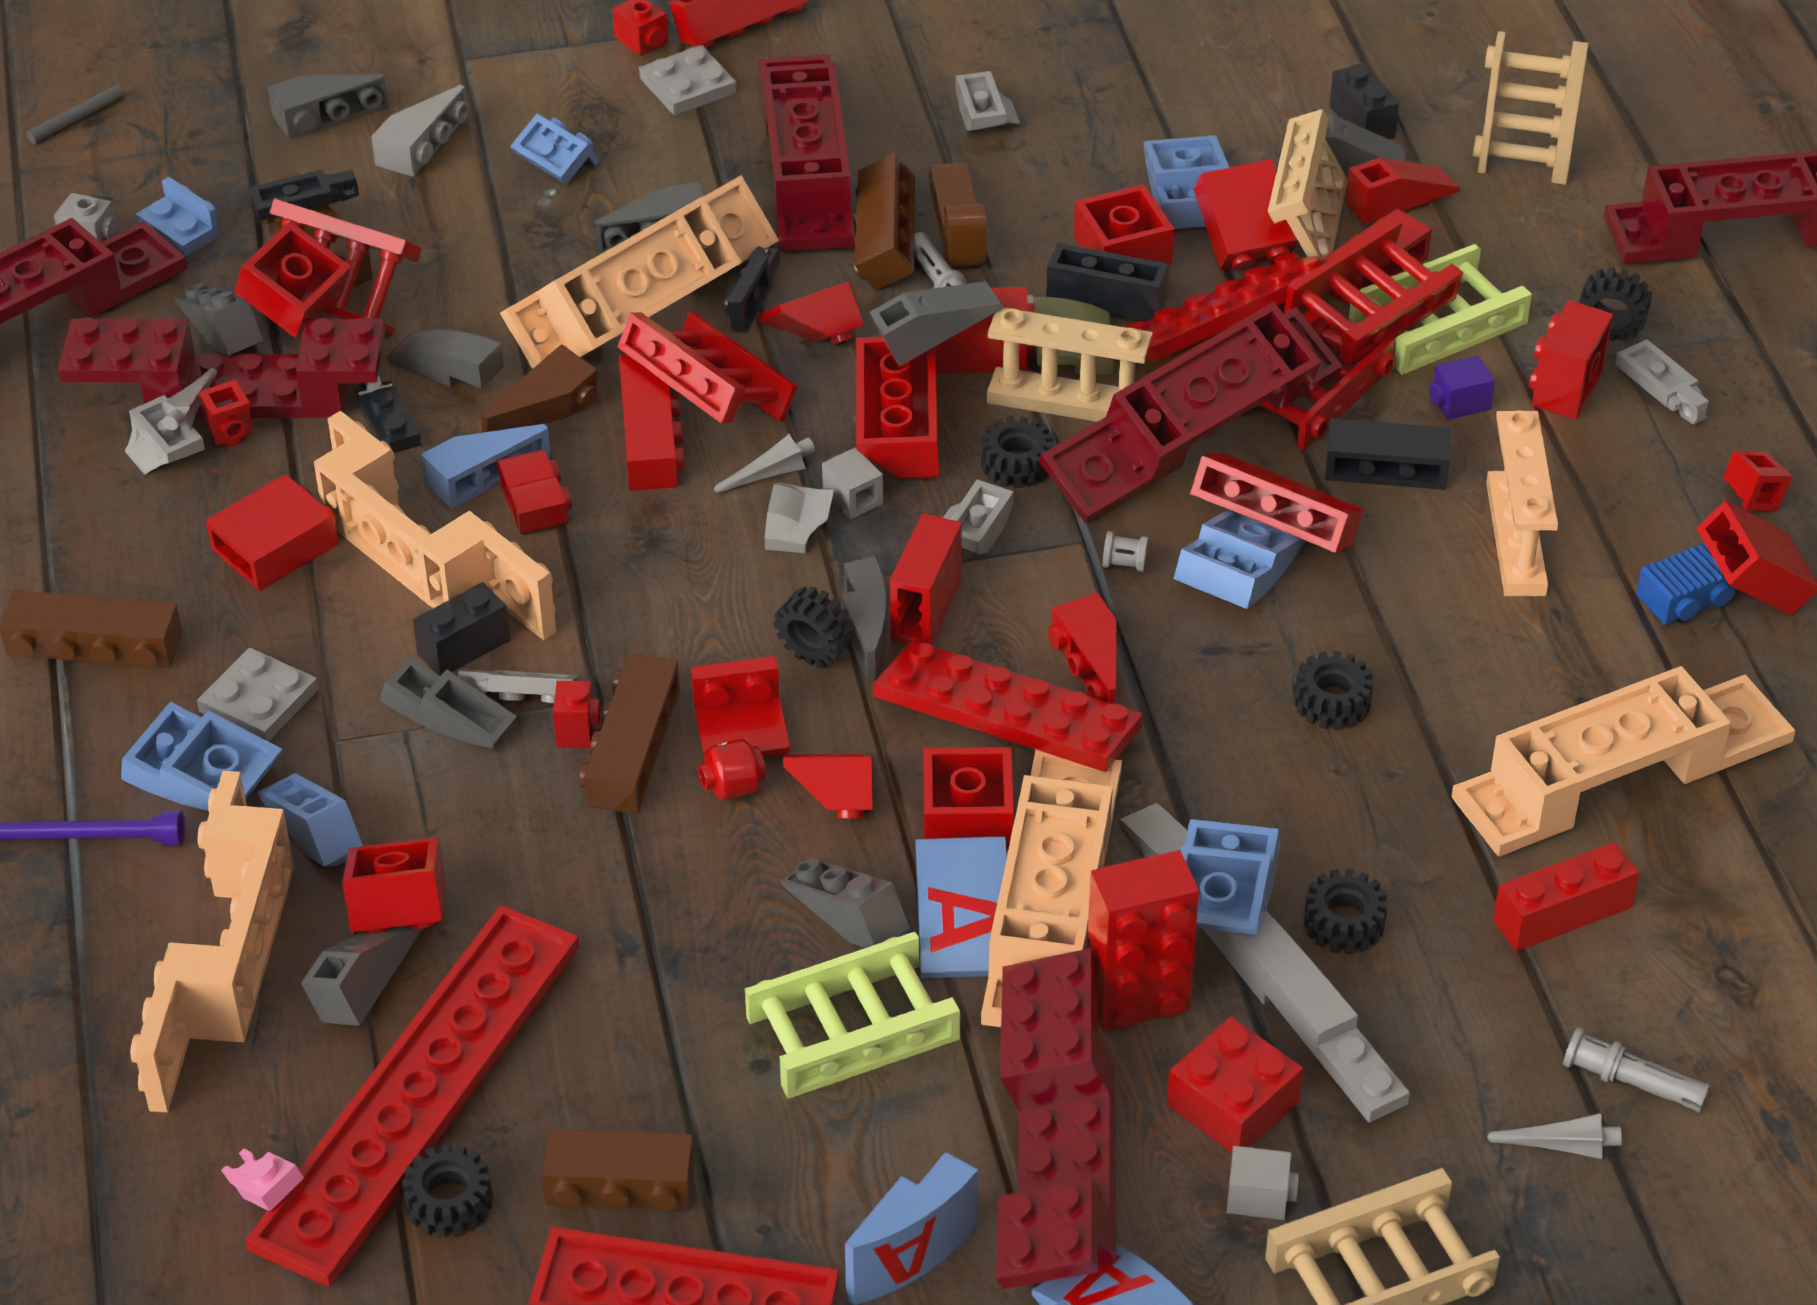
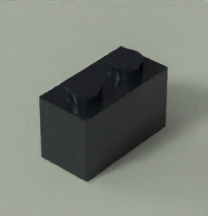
[1329,62,1399,140]
[412,582,511,676]

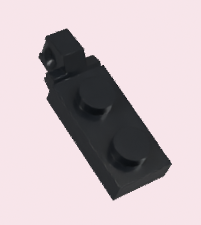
[249,169,359,221]
[725,246,780,333]
[356,374,421,453]

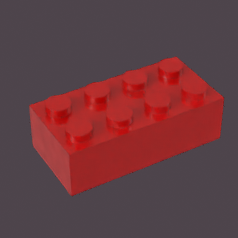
[1087,850,1199,1031]

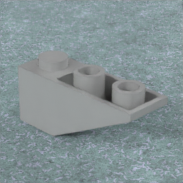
[371,85,469,177]

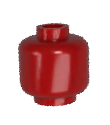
[698,739,766,801]

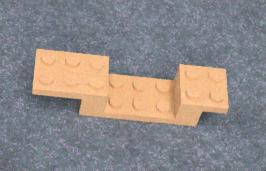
[500,175,779,369]
[314,411,557,641]
[1451,666,1796,857]
[981,750,1122,1027]
[131,771,294,1113]

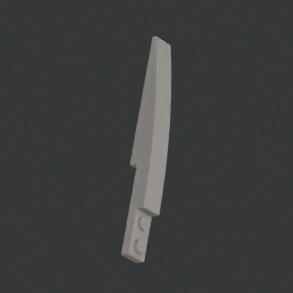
[1120,803,1410,1123]

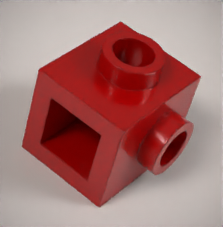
[612,0,668,56]

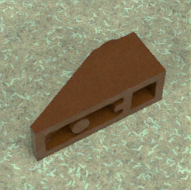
[481,344,597,433]

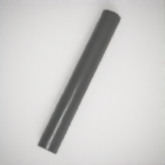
[26,85,124,144]

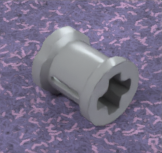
[1102,531,1149,573]

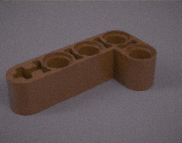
[929,162,987,269]

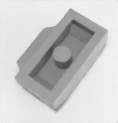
[956,71,1020,131]
[125,395,205,475]
[943,480,1014,554]
[765,482,834,553]

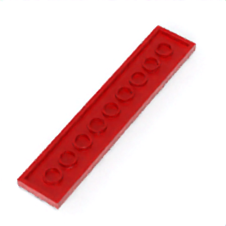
[245,905,580,1288]

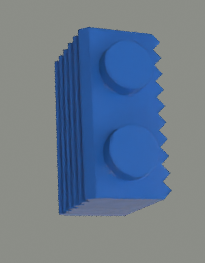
[1636,543,1736,625]

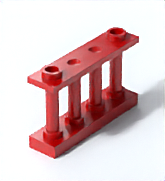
[270,199,422,335]
[1283,219,1463,367]
[1239,309,1396,451]
[618,312,798,424]

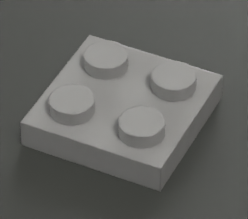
[639,45,737,116]
[197,647,319,742]

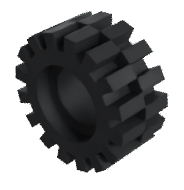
[1578,267,1652,341]
[981,416,1054,488]
[773,586,855,667]
[1294,651,1374,730]
[1304,869,1388,954]
[403,1144,493,1238]

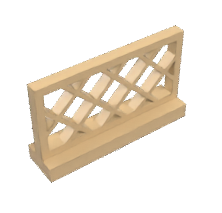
[1268,109,1348,260]

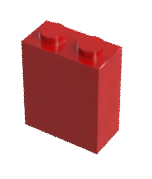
[1194,159,1298,271]
[935,287,1035,373]
[205,474,339,591]
[1696,500,1817,616]
[890,513,962,645]

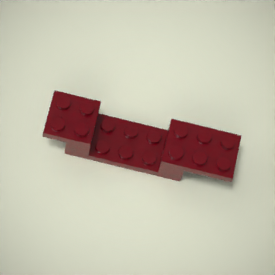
[758,55,855,252]
[1603,151,1817,264]
[0,218,188,324]
[1039,302,1343,523]
[58,318,386,418]
[996,948,1116,1289]

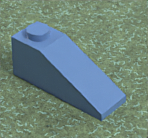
[421,424,551,509]
[257,773,363,867]

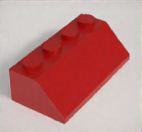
[856,337,939,478]

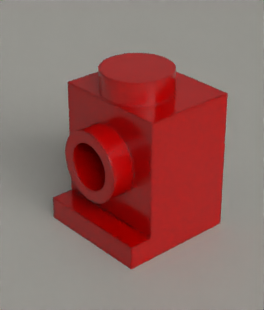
[198,379,254,447]
[1723,450,1793,511]
[553,680,602,748]

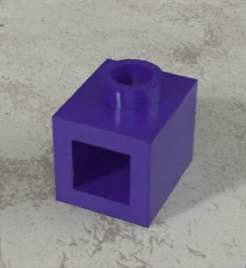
[1429,356,1495,420]

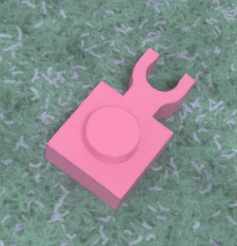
[222,1149,304,1211]

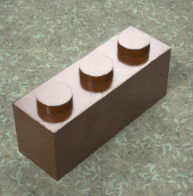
[542,1129,694,1211]

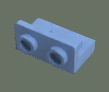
[510,113,601,185]
[136,177,220,257]

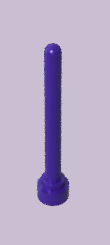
[0,810,185,846]

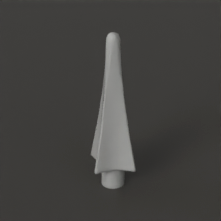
[163,368,217,430]
[714,434,815,493]
[1487,1113,1622,1159]

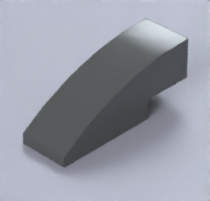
[387,329,504,389]
[841,556,886,681]
[379,656,517,749]

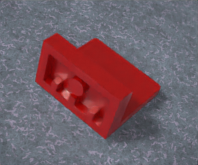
[690,656,790,757]

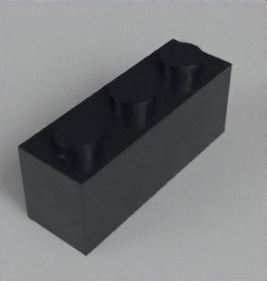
[1046,243,1169,321]
[1325,418,1451,490]

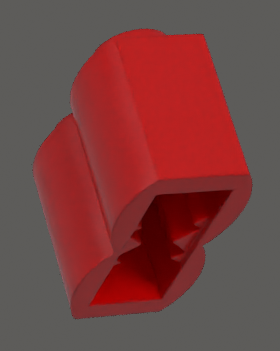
[497,449,572,534]

